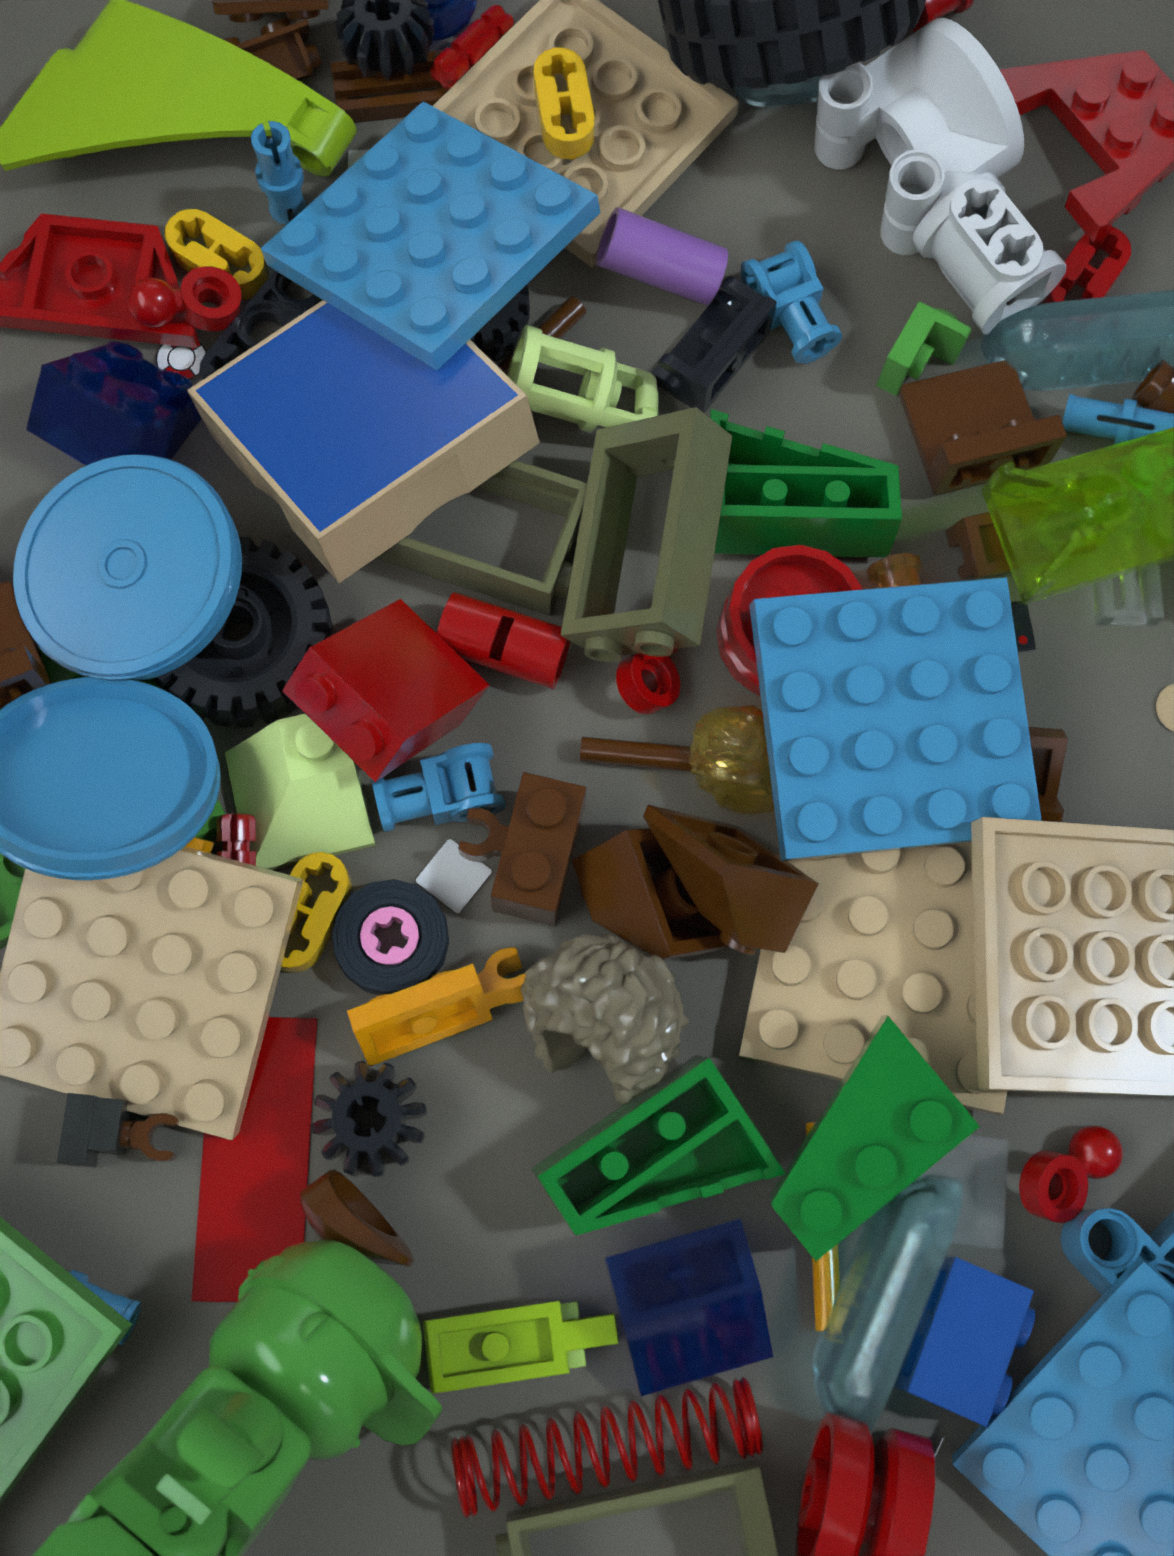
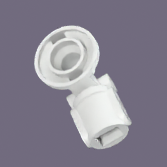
[815,18,1066,335]

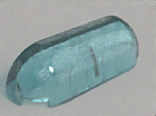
[980,290,1174,391]
[811,1173,963,1431]

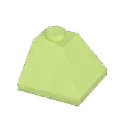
[225,714,376,870]

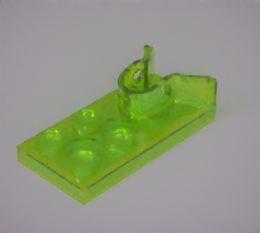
[981,427,1174,605]

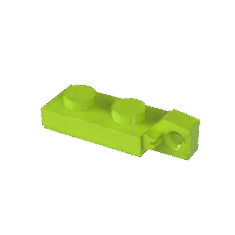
[423,1300,619,1394]

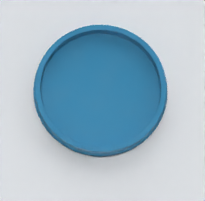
[13,455,242,681]
[0,677,221,880]

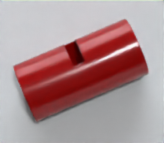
[437,592,571,690]

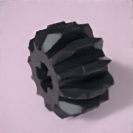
[335,0,435,82]
[311,1061,427,1177]

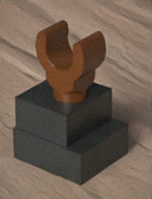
[57,1093,179,1168]

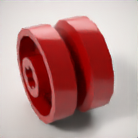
[716,545,863,696]
[795,1412,935,1556]

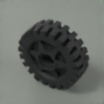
[156,536,333,728]

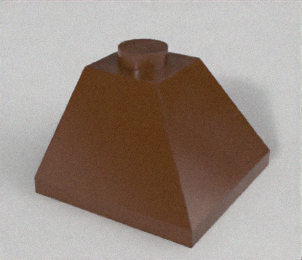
[643,804,819,955]
[572,828,731,960]

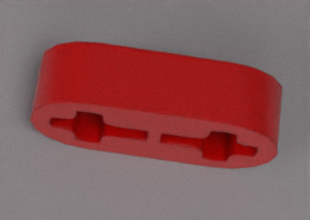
[1043,226,1132,328]

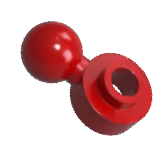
[128,266,242,331]
[616,649,681,715]
[1019,1125,1123,1223]

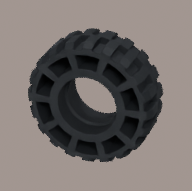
[658,0,926,89]

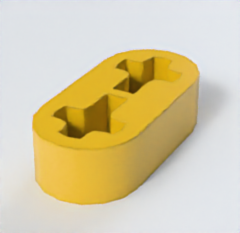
[534,47,595,159]
[164,209,269,300]
[281,852,352,973]

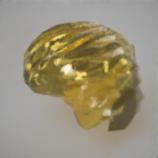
[688,705,775,815]

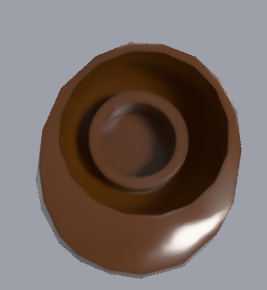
[300,1169,415,1267]

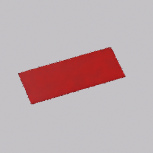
[191,1017,317,1302]

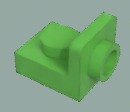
[876,301,971,396]

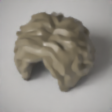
[521,934,689,1105]

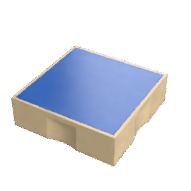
[187,300,540,583]

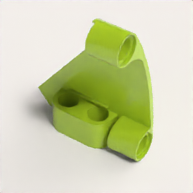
[0,0,357,177]

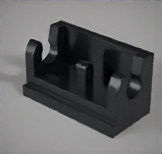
[651,277,777,413]

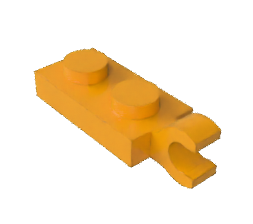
[347,947,526,1067]

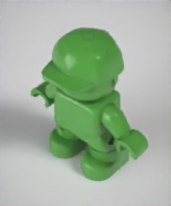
[33,1240,443,1556]

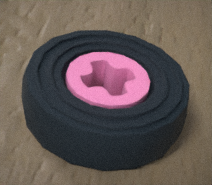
[332,879,450,995]

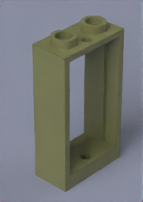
[561,407,732,663]
[376,460,587,616]
[495,1460,779,1556]

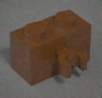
[458,772,587,927]

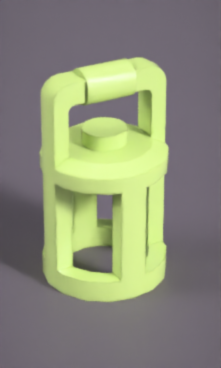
[507,325,659,433]

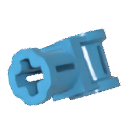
[740,240,842,364]
[371,743,507,832]

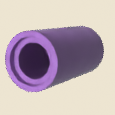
[596,207,728,306]

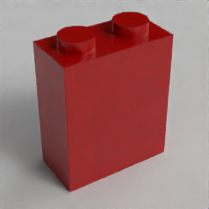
[282,599,490,782]

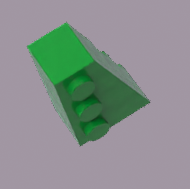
[709,409,902,558]
[769,1015,980,1261]
[531,1055,786,1236]

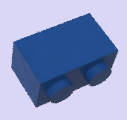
[894,1257,1035,1427]

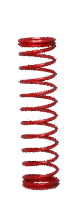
[451,1377,763,1519]

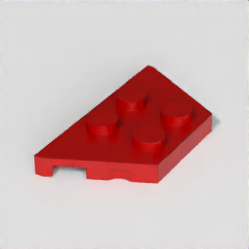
[0,213,199,348]

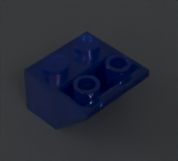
[26,342,202,466]
[603,1218,773,1397]

